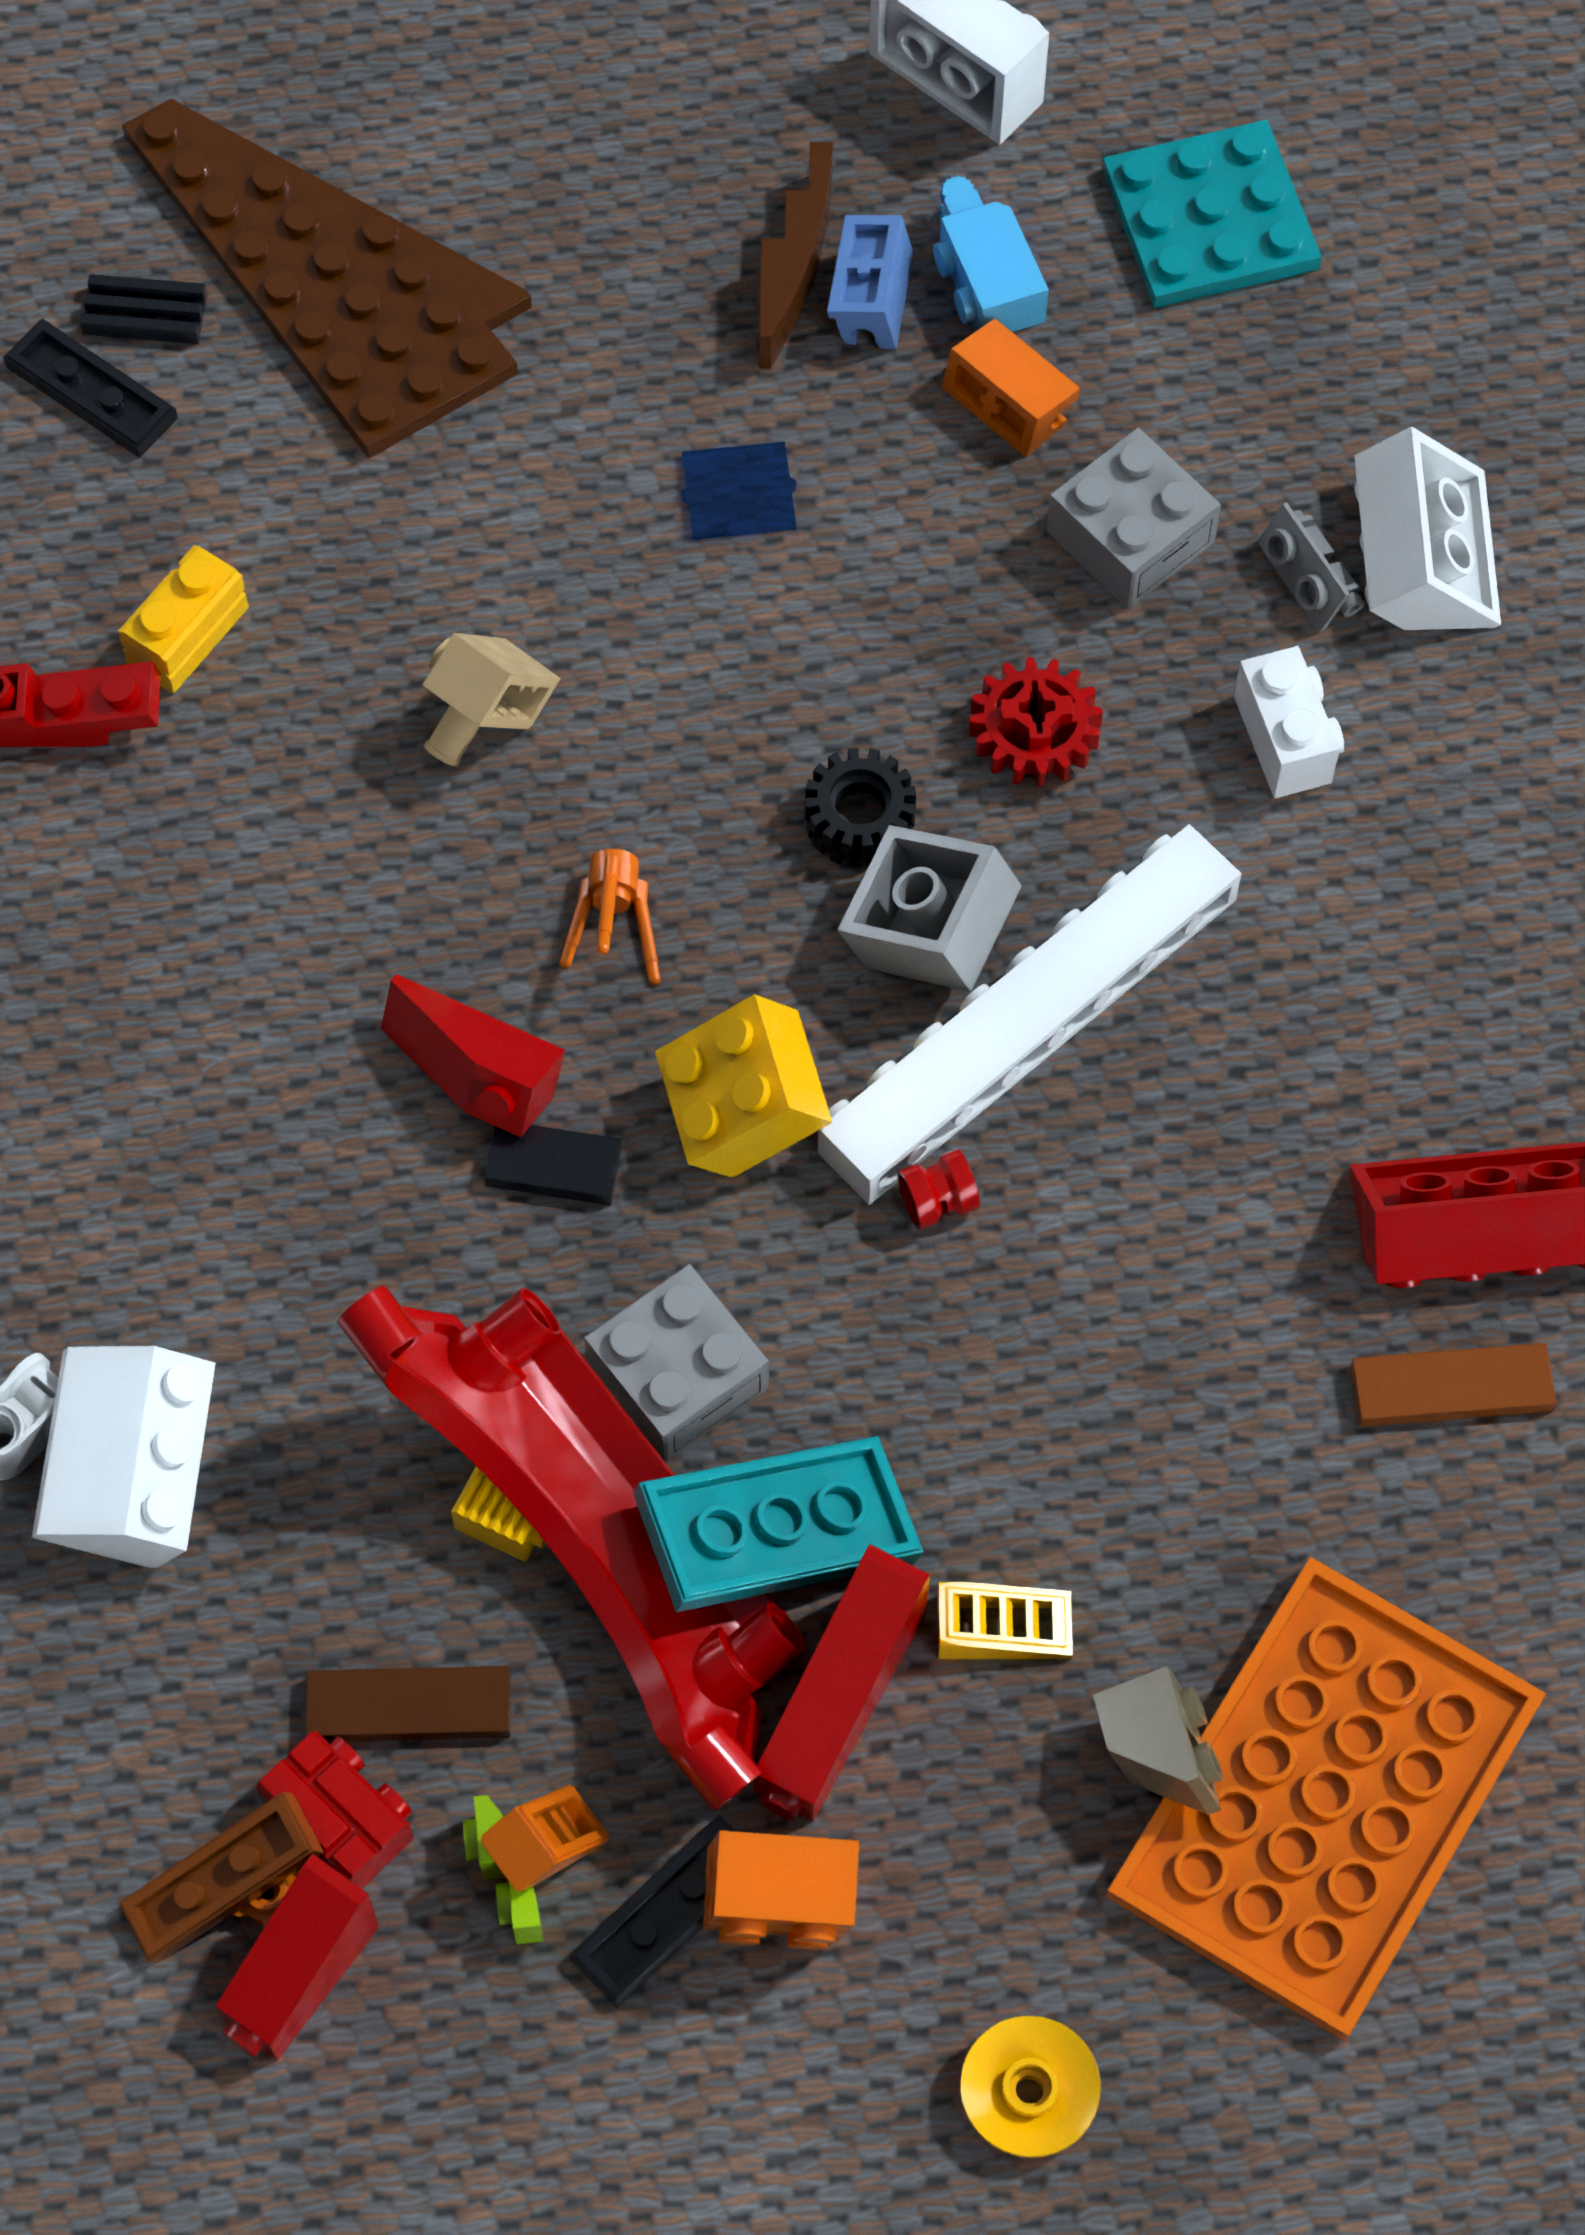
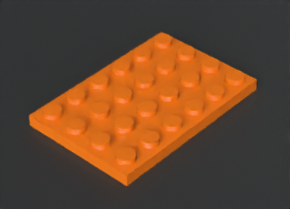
[1106,1556,1546,2043]

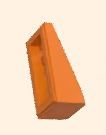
[481,1785,610,1891]

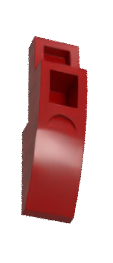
[0,661,161,747]

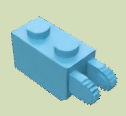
[933,175,1049,332]

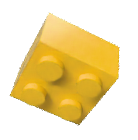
[655,994,833,1178]

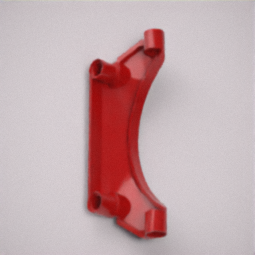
[337,1285,807,1812]

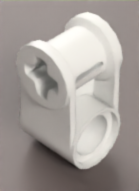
[0,1353,59,1481]

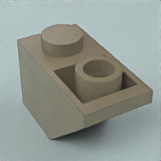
[1093,1666,1223,1815]

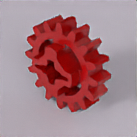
[969,657,1103,787]

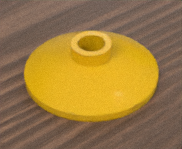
[960,2016,1101,2158]

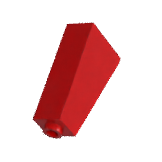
[753,1544,930,1822]

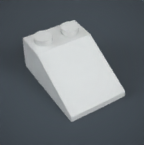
[869,0,1050,145]

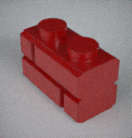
[256,1730,414,1889]

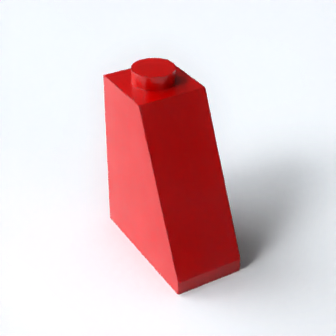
[216,1853,379,2061]

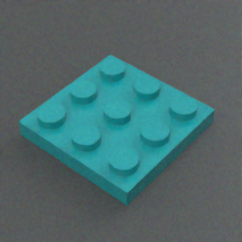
[1102,119,1322,308]

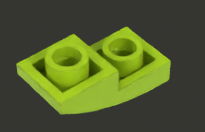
[463,1795,543,1944]

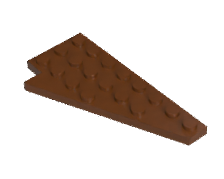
[122,99,532,459]

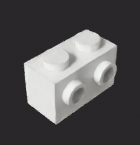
[1234,646,1344,799]

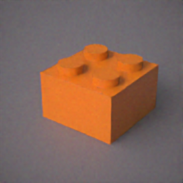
[702,1830,859,1950]

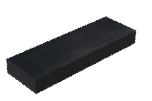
[3,318,178,458]
[570,1815,736,2009]

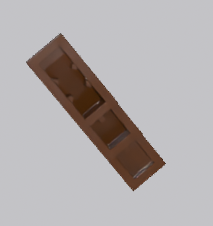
[759,142,833,368]

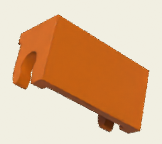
[941,318,1081,458]

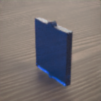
[681,441,797,540]

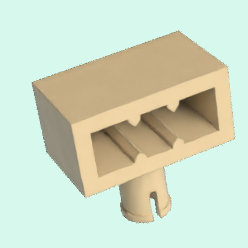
[423,633,561,766]

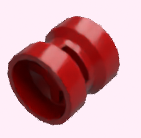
[897,1148,980,1230]

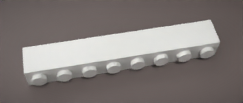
[818,824,1242,1205]

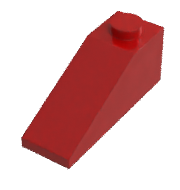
[381,974,565,1138]

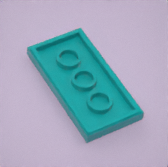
[633,1436,924,1613]

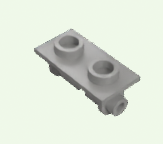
[1257,502,1365,633]

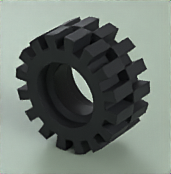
[804,747,916,868]

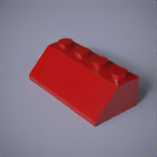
[1350,1142,1585,1288]

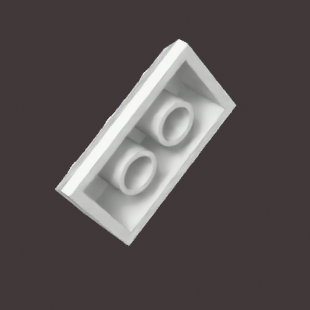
[1354,426,1501,630]
[32,1346,215,1568]

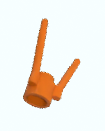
[559,848,661,986]

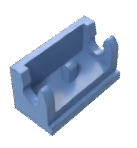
[827,215,914,350]

